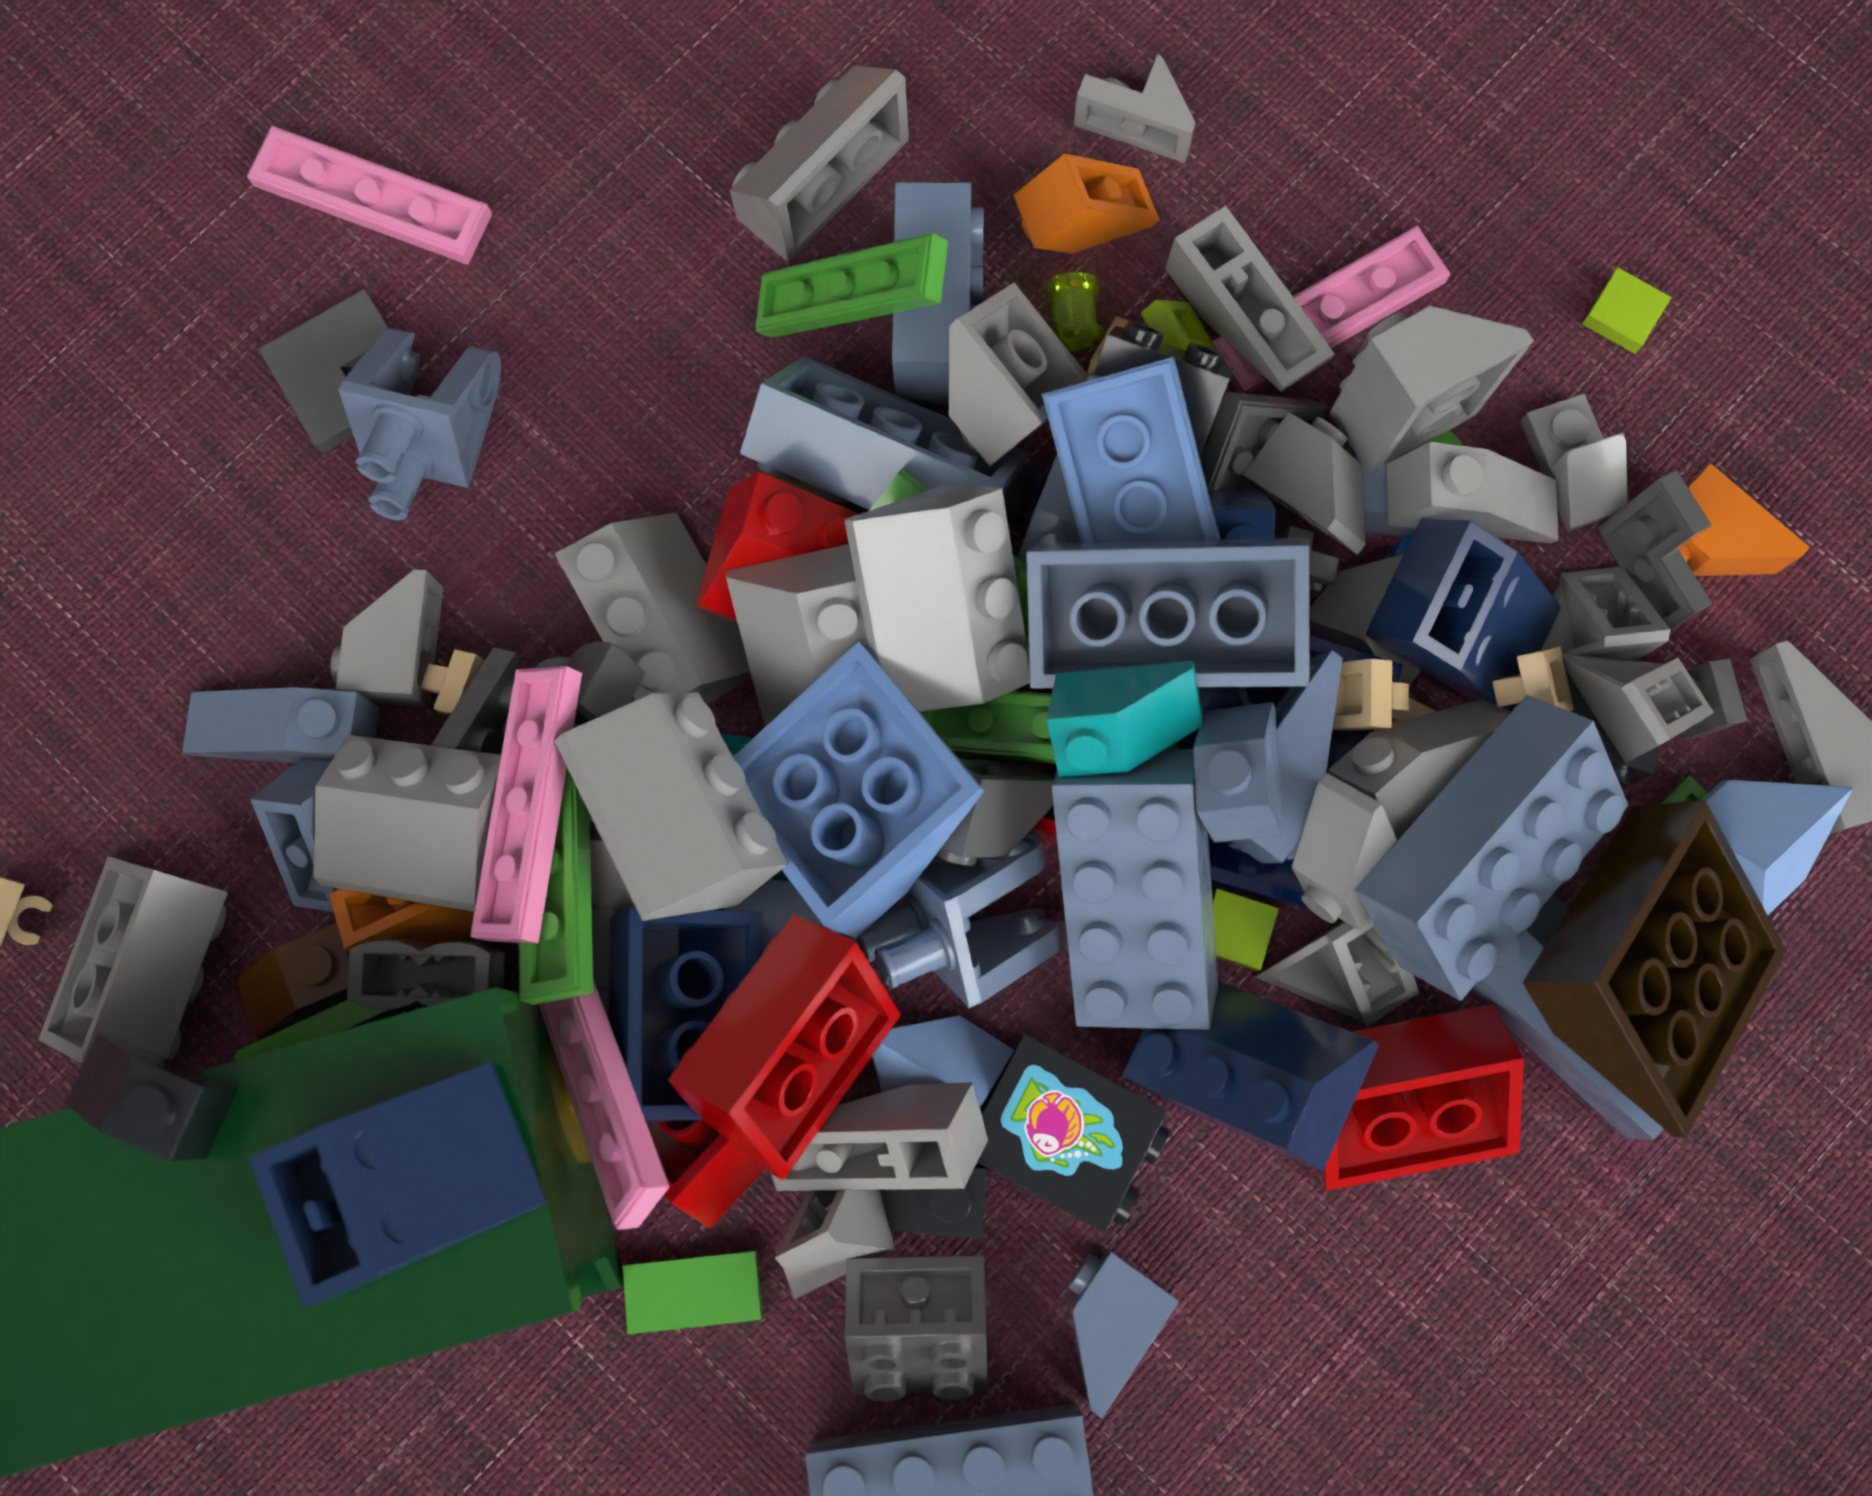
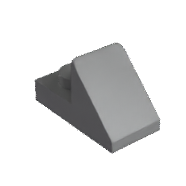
[1074,54,1196,163]
[1520,394,1628,532]

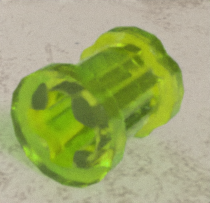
[1045,272,1103,352]

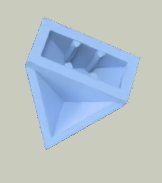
[1701,780,1854,915]
[872,1015,1014,1108]

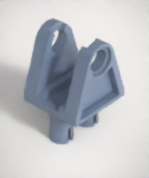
[338,327,501,521]
[853,830,1063,1008]

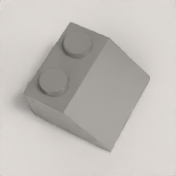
[949,283,1088,467]

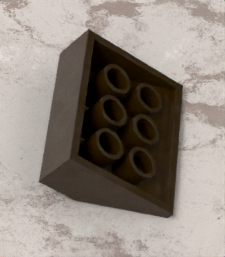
[1522,800,1786,1138]

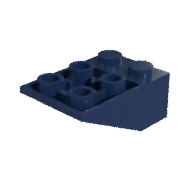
[1365,518,1561,711]
[249,1062,548,1308]

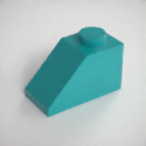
[1046,661,1203,777]

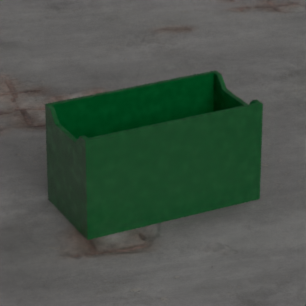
[0,987,624,1478]

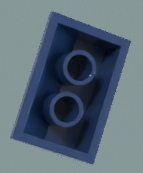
[608,908,763,1122]
[1122,981,1379,1172]

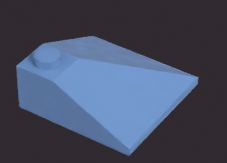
[733,641,985,938]

